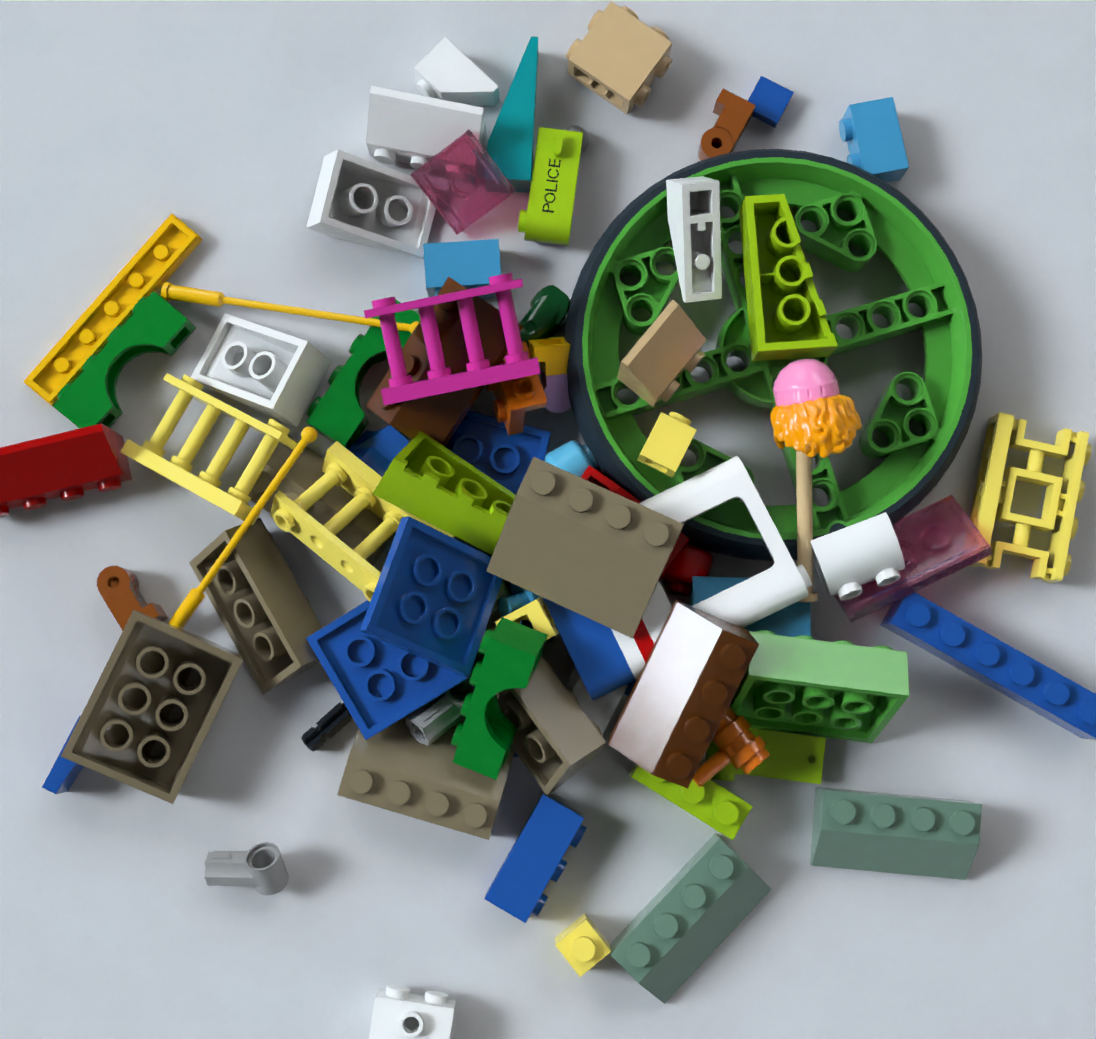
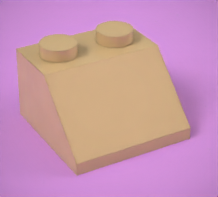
[617,300,706,407]

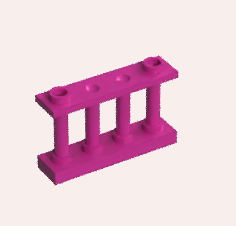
[364,273,541,405]

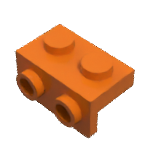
[485,341,547,436]

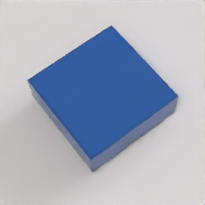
[748,76,794,128]

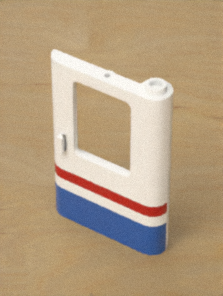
[542,456,812,701]

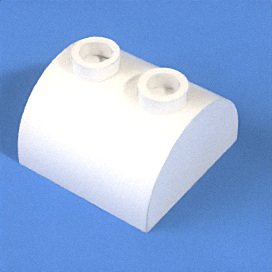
[810,512,905,601]

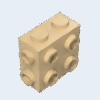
[566,1,673,115]

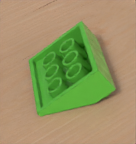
[729,630,909,743]

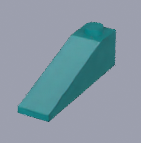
[479,36,538,193]

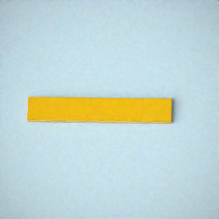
[23,213,202,406]

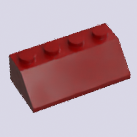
[0,423,132,518]

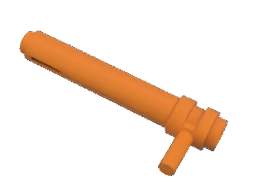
[692,706,771,788]

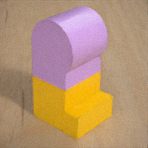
[529,337,571,413]

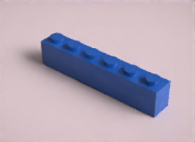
[880,589,1096,740]

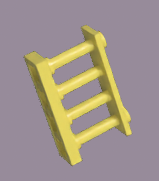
[120,373,298,526]
[270,441,455,601]

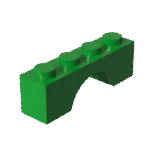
[53,291,196,429]
[306,299,420,449]
[451,617,548,780]

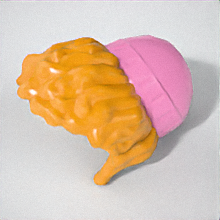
[770,359,862,459]

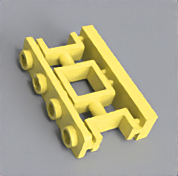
[961,412,1092,583]

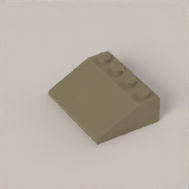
[486,457,684,639]
[61,609,243,804]
[337,712,515,840]

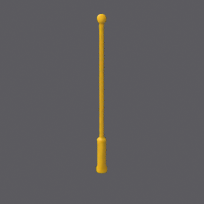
[161,282,419,334]
[168,427,318,629]

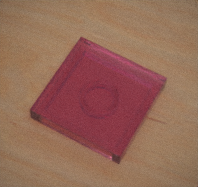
[411,129,516,235]

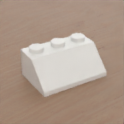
[366,86,486,179]

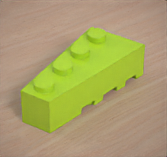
[739,194,838,362]
[373,431,516,555]

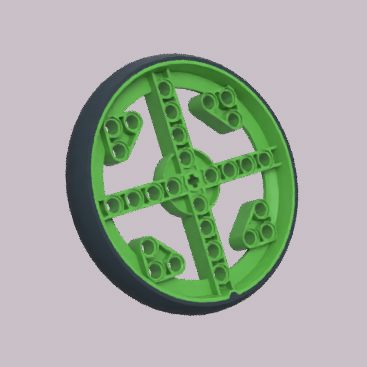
[564,149,982,561]

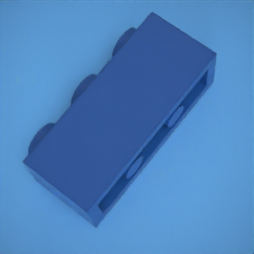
[484,792,587,923]

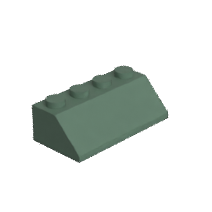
[810,787,982,880]
[610,834,772,1004]

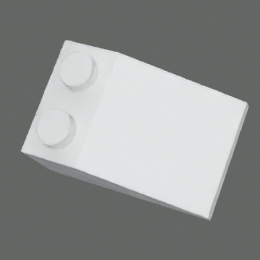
[307,149,441,258]
[191,313,331,427]

